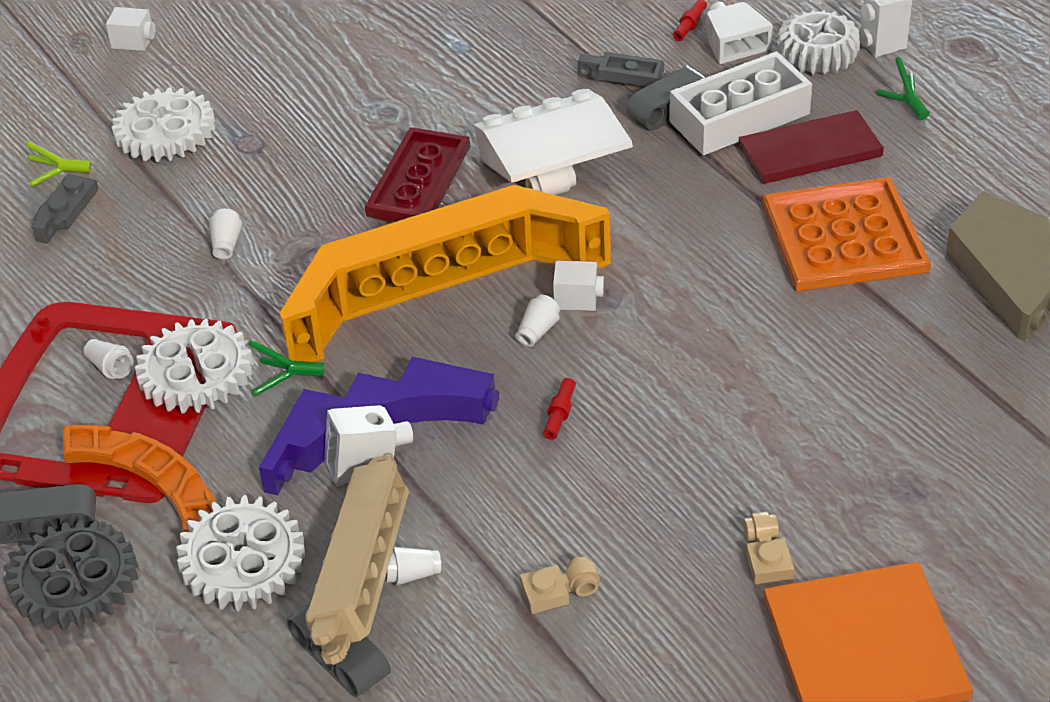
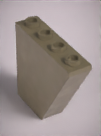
[946,191,1050,341]

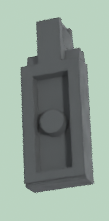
[578,51,665,88]
[31,174,98,244]

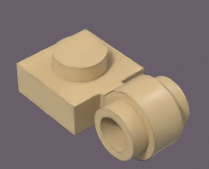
[743,511,794,584]
[520,557,600,614]

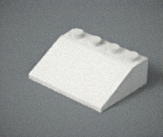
[473,89,633,183]

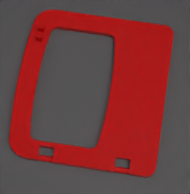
[0,302,237,503]

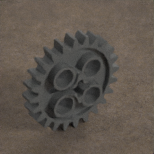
[7,519,138,631]

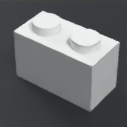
[859,0,912,57]

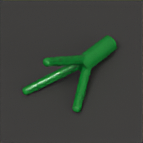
[876,57,930,120]
[249,340,324,396]

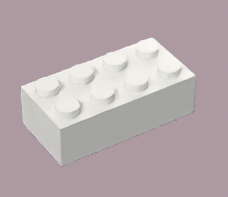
[670,51,812,155]

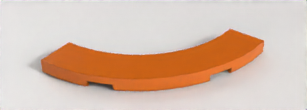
[63,425,216,532]

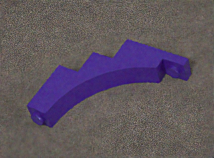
[259,357,499,496]

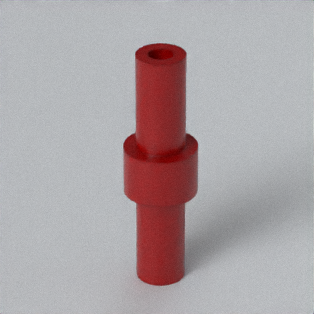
[673,0,707,41]
[543,378,576,440]

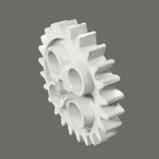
[112,87,215,162]
[135,319,254,413]
[177,495,305,611]

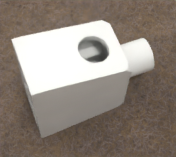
[706,2,773,64]
[324,405,413,487]

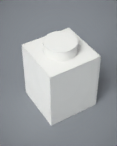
[106,7,156,51]
[553,261,604,311]

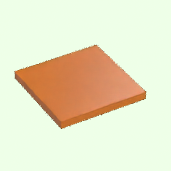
[762,177,931,292]
[764,562,973,702]

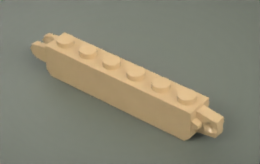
[306,453,409,665]

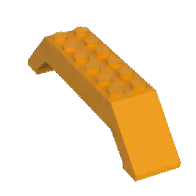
[279,185,611,362]

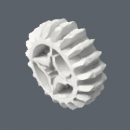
[777,9,860,75]

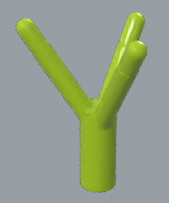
[26,141,91,187]

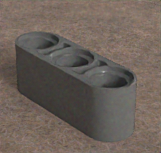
[626,66,707,130]
[0,484,96,544]
[286,602,391,697]

